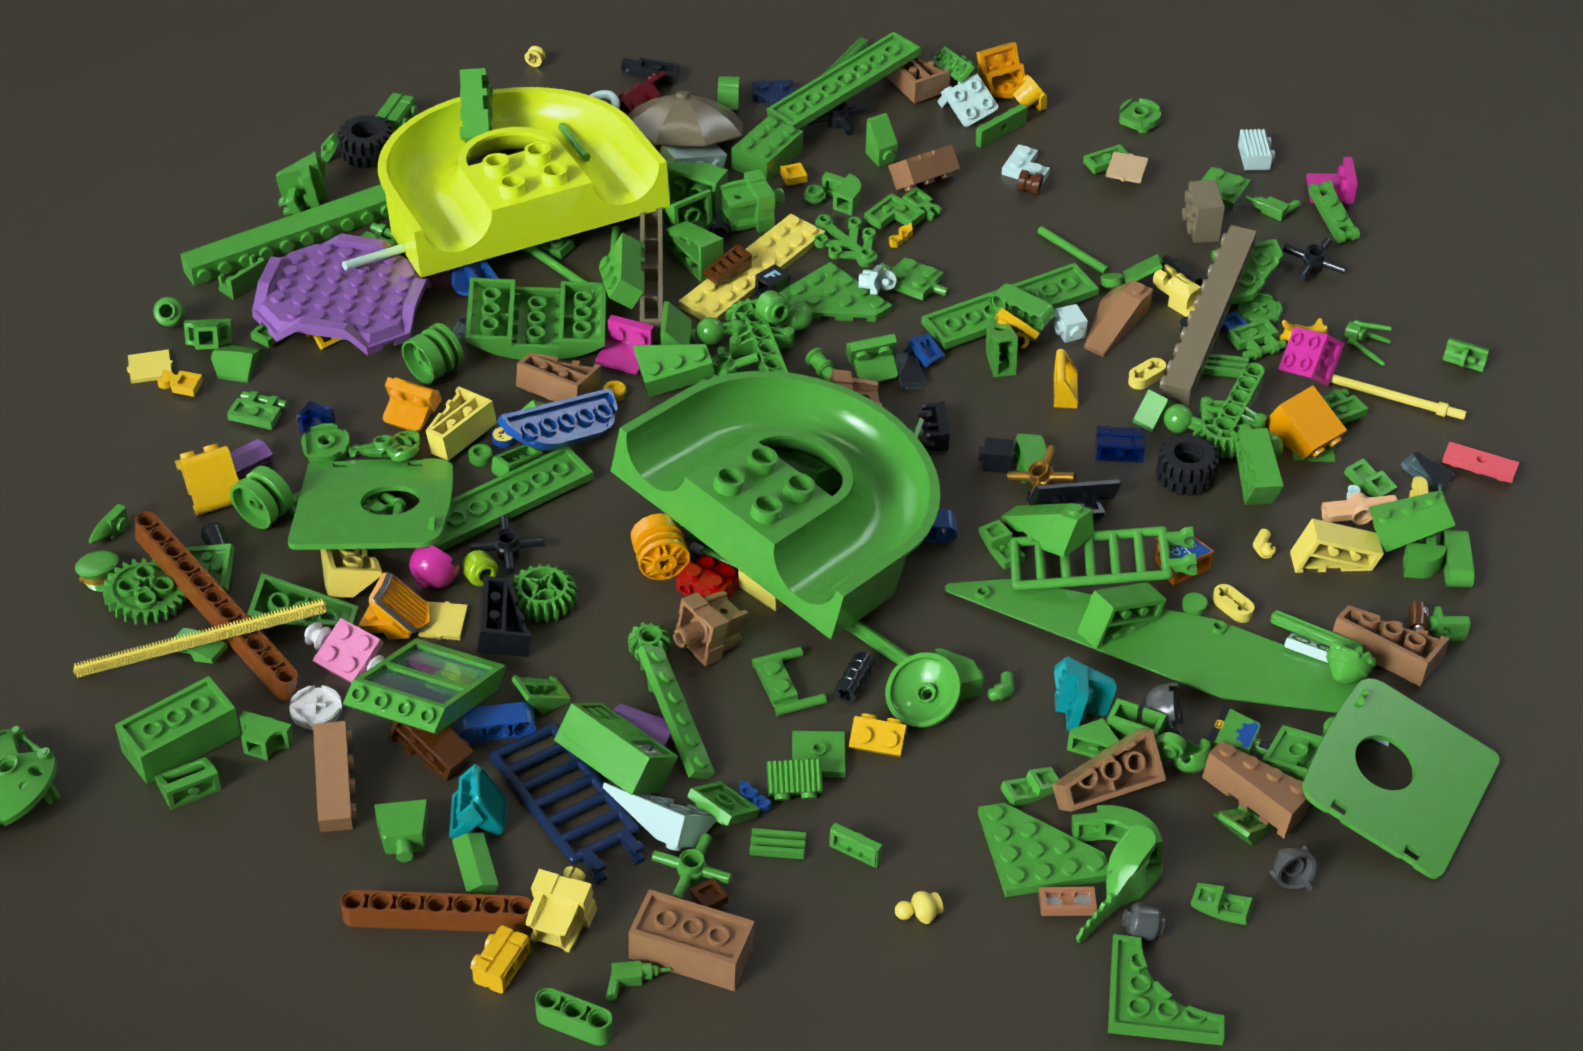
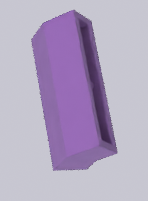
[230,439,273,479]
[613,703,674,749]

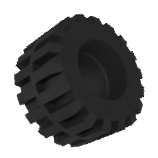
[338,115,393,168]
[1156,434,1219,496]

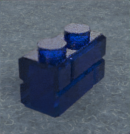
[1095,426,1145,463]

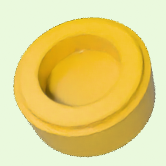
[603,381,626,402]

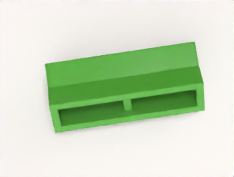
[452,833,499,895]

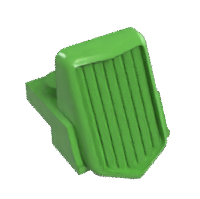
[276,152,328,208]
[846,334,898,383]

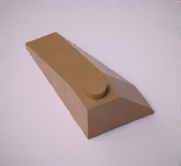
[1084,280,1153,357]

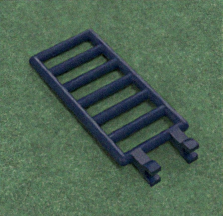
[489,723,645,884]

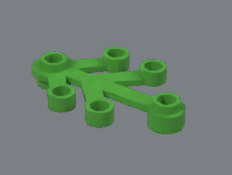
[814,214,877,268]

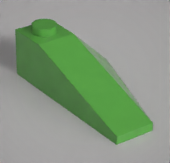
[1001,503,1094,557]
[247,573,358,627]

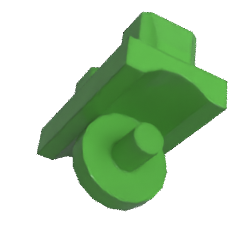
[1442,337,1490,372]

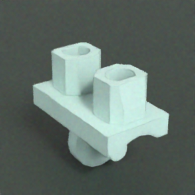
[859,265,897,294]

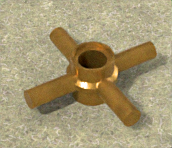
[1007,446,1077,505]

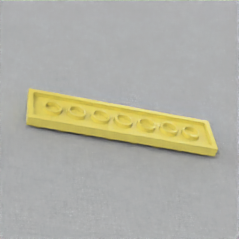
[678,214,825,321]

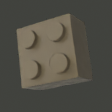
[1182,180,1225,243]

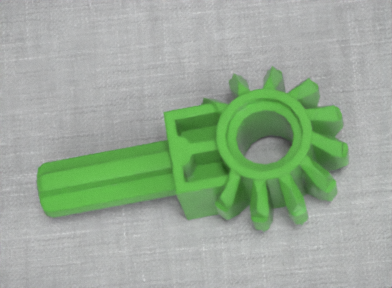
[628,621,671,695]

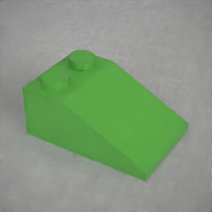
[667,162,728,217]

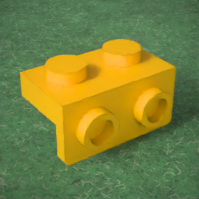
[849,713,907,757]

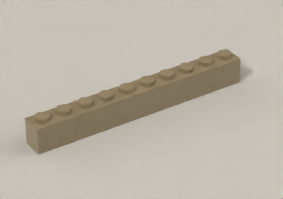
[1159,225,1257,406]

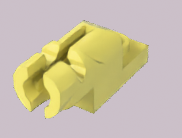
[1153,264,1202,317]

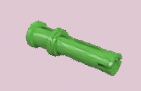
[805,348,835,381]

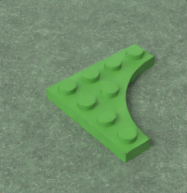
[1108,934,1224,1046]

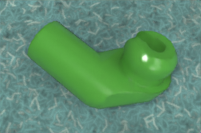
[988,671,1014,702]

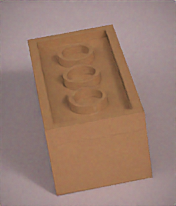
[629,889,755,991]

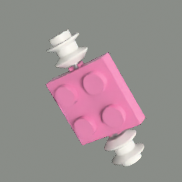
[304,618,391,683]

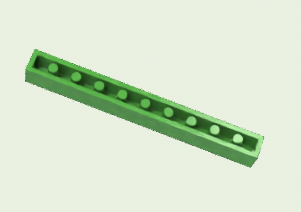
[181,184,389,286]

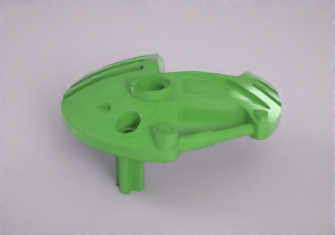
[0,726,60,826]

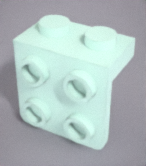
[937,74,998,127]

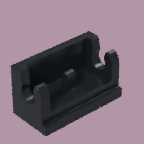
[918,401,950,451]

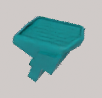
[1054,656,1117,731]
[449,764,507,839]

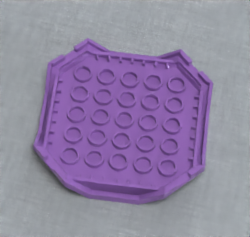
[252,234,432,355]

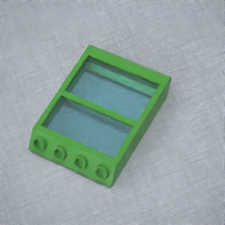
[343,638,507,734]

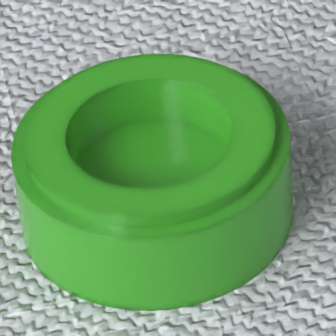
[468,444,493,467]

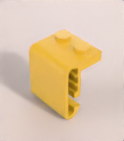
[175,443,239,516]

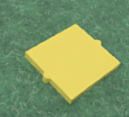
[127,349,173,384]
[418,601,468,641]

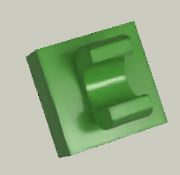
[278,187,305,215]

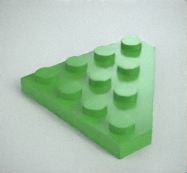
[778,262,892,322]
[978,803,1108,897]

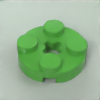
[1119,98,1161,133]
[301,423,350,462]

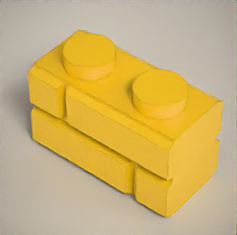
[471,925,531,994]

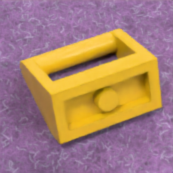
[1053,349,1078,409]

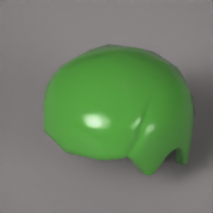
[1172,738,1212,774]

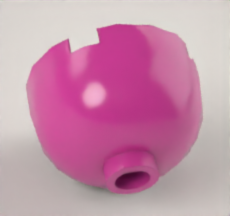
[409,545,461,590]

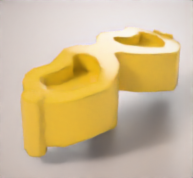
[889,223,913,248]

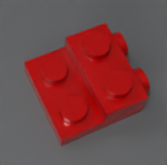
[676,553,739,599]

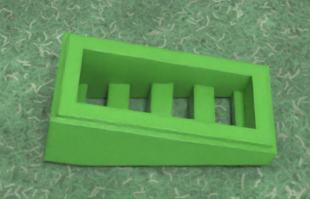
[491,444,544,477]

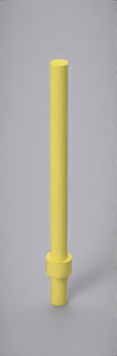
[1330,374,1467,420]

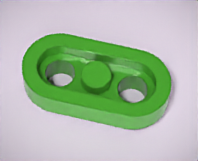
[1155,732,1186,764]

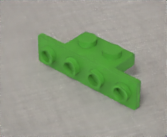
[932,46,981,83]

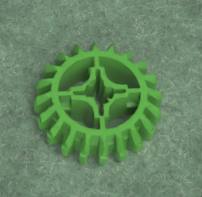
[511,563,577,623]

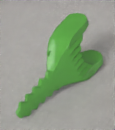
[1076,825,1163,943]

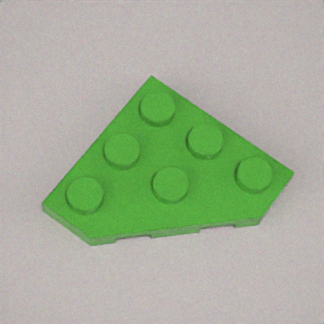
[1211,239,1283,304]

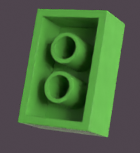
[731,116,803,183]

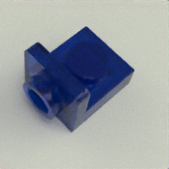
[297,401,336,433]

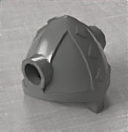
[1269,845,1316,891]

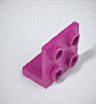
[1306,157,1358,205]
[595,315,655,375]
[1278,327,1345,386]

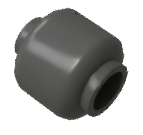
[1122,902,1165,942]

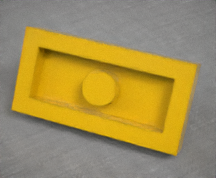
[994,308,1040,349]

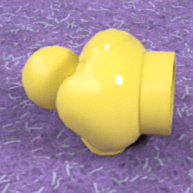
[895,891,943,924]

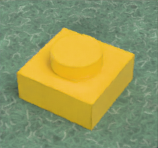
[780,163,807,186]

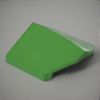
[211,345,262,383]
[512,675,571,714]
[1213,806,1273,846]

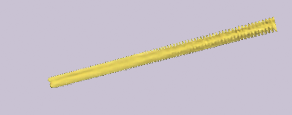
[73,598,327,678]

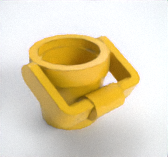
[1012,75,1047,112]

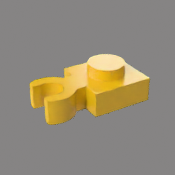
[157,370,203,397]

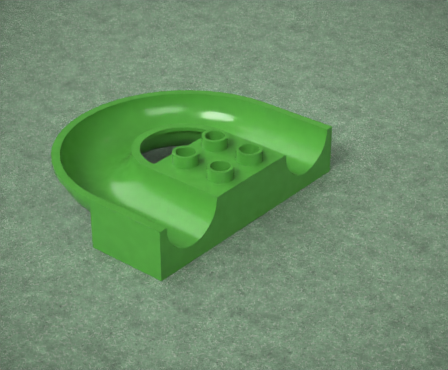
[611,371,940,639]

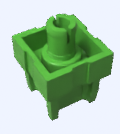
[720,169,785,233]

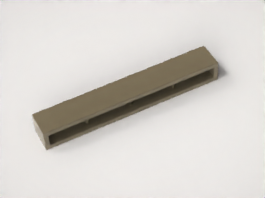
[640,207,663,342]

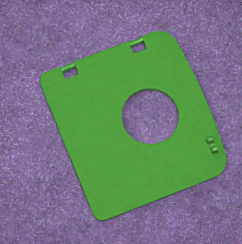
[288,459,453,550]
[1302,678,1500,879]

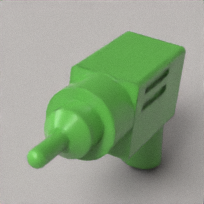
[1245,195,1301,221]
[606,960,671,1001]

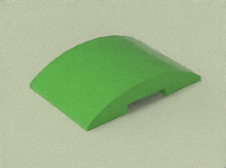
[465,278,606,360]

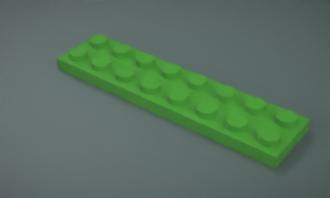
[766,32,921,129]
[921,263,1099,350]
[425,446,593,551]

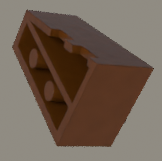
[388,721,473,781]

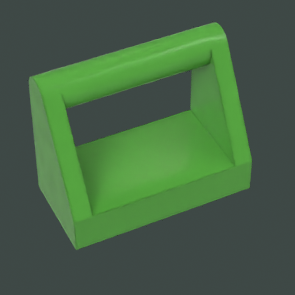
[154,757,221,810]

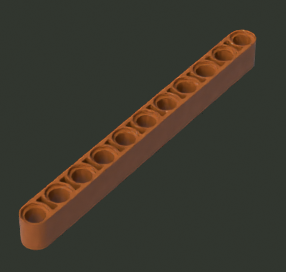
[135,511,298,701]

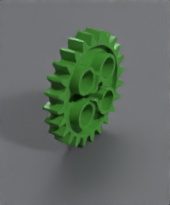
[103,558,186,625]

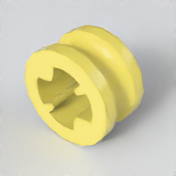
[525,46,546,67]

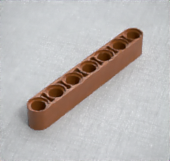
[340,890,532,933]

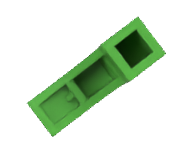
[1072,805,1163,864]

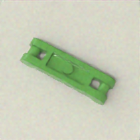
[1308,180,1360,244]

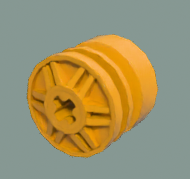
[631,513,690,580]

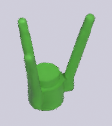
[1344,320,1392,366]

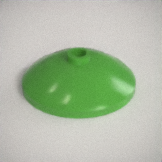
[885,652,962,728]

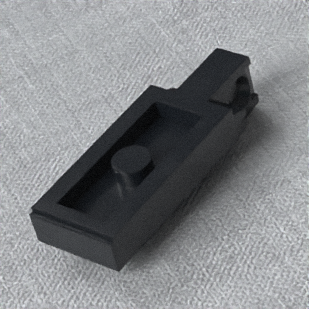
[621,57,680,83]

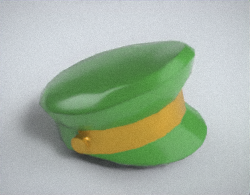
[75,550,119,592]

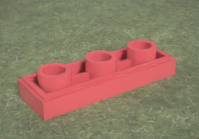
[1442,441,1519,483]

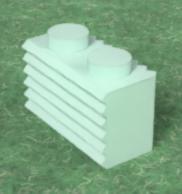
[1238,128,1275,171]

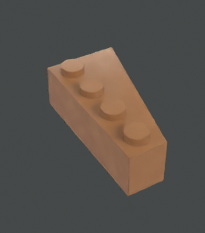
[1332,605,1450,686]
[313,721,358,832]
[1052,728,1166,812]
[1202,741,1311,838]

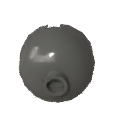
[1141,683,1184,734]

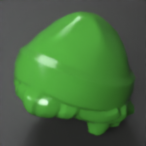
[1325,641,1377,684]

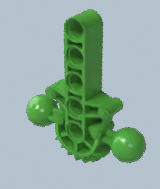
[696,297,813,372]
[1164,363,1284,460]

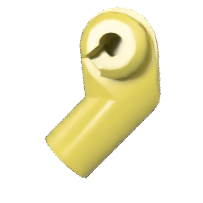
[1253,529,1276,559]

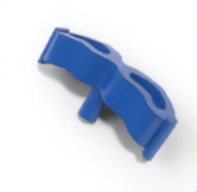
[739,780,771,812]

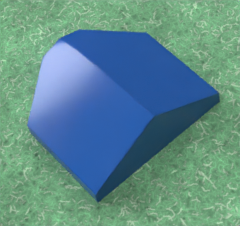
[451,260,499,296]

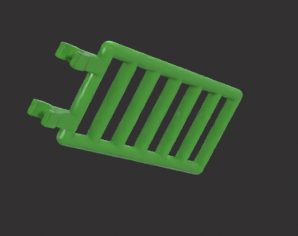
[1010,526,1197,591]

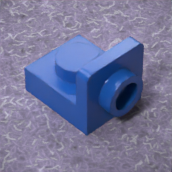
[903,333,945,368]

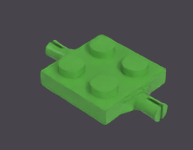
[880,257,949,301]

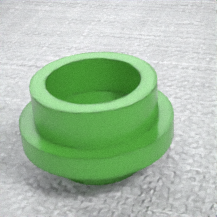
[804,185,826,204]

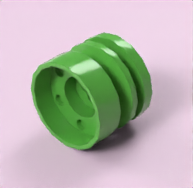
[402,323,464,384]

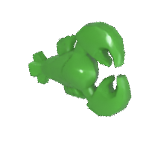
[349,430,421,462]

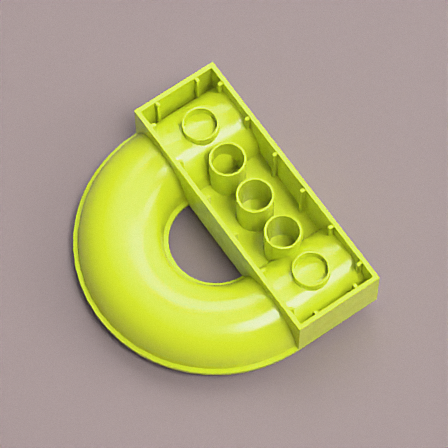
[378,87,670,278]

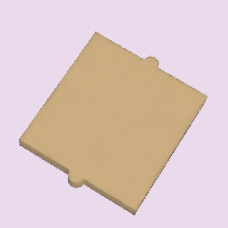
[1106,152,1148,184]

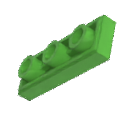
[976,104,1027,149]

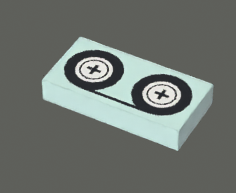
[1284,633,1330,663]

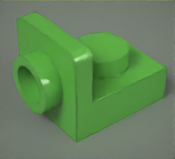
[1429,607,1471,641]

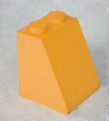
[1265,385,1347,460]

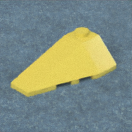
[320,549,382,599]

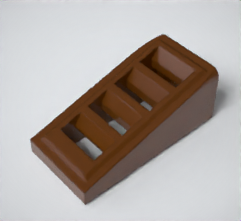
[703,244,752,286]

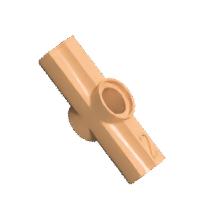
[1321,493,1397,525]

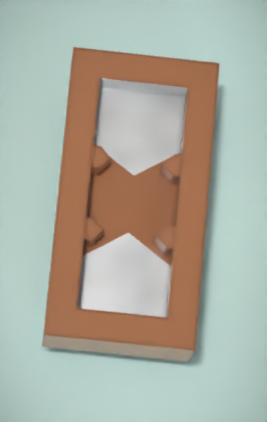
[1039,887,1097,916]

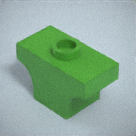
[184,319,233,350]
[239,711,294,761]

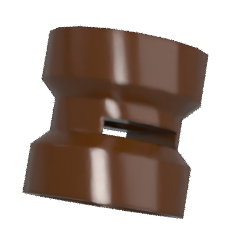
[1017,169,1044,195]

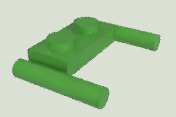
[752,647,827,716]

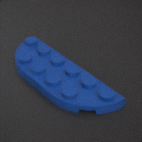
[497,388,617,450]

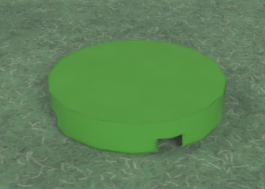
[1237,293,1283,326]

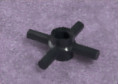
[808,102,868,136]
[1282,237,1347,281]
[470,515,545,575]

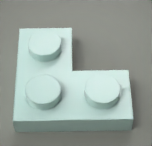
[1002,144,1050,183]

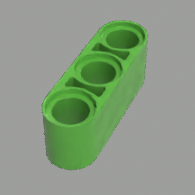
[989,283,1056,331]
[1440,530,1475,588]
[535,988,613,1046]

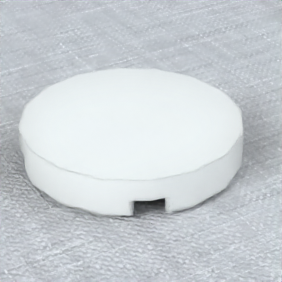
[289,685,342,730]

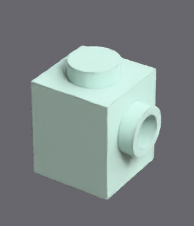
[1054,304,1088,343]

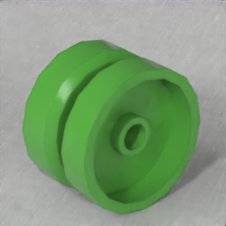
[230,466,294,529]

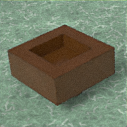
[690,878,728,909]

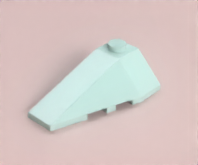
[603,782,716,851]

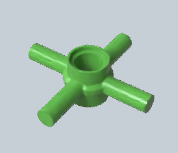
[712,347,759,376]
[652,833,732,899]

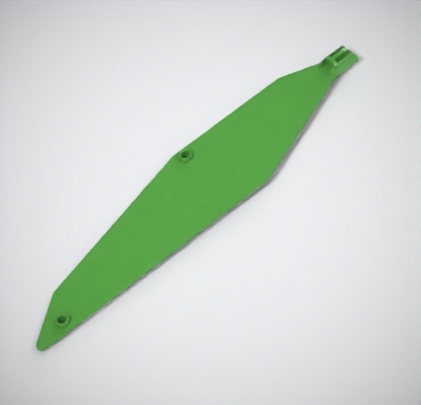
[945,579,1366,713]

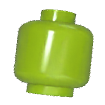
[461,550,498,587]

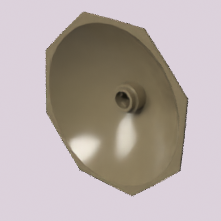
[627,91,743,146]

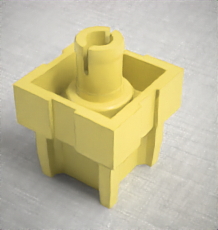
[526,866,597,953]

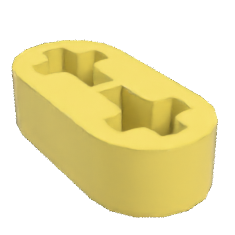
[1128,358,1166,390]
[1212,584,1254,623]

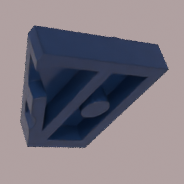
[752,79,795,105]

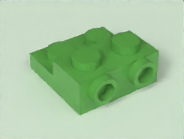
[1262,725,1323,781]

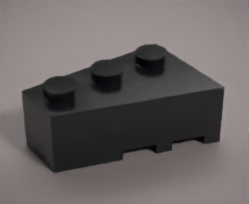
[477,576,532,657]

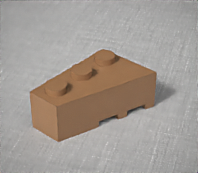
[886,55,950,104]
[888,144,960,192]
[516,353,602,401]

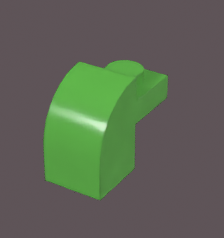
[717,76,740,110]
[822,171,861,216]
[1403,533,1447,579]

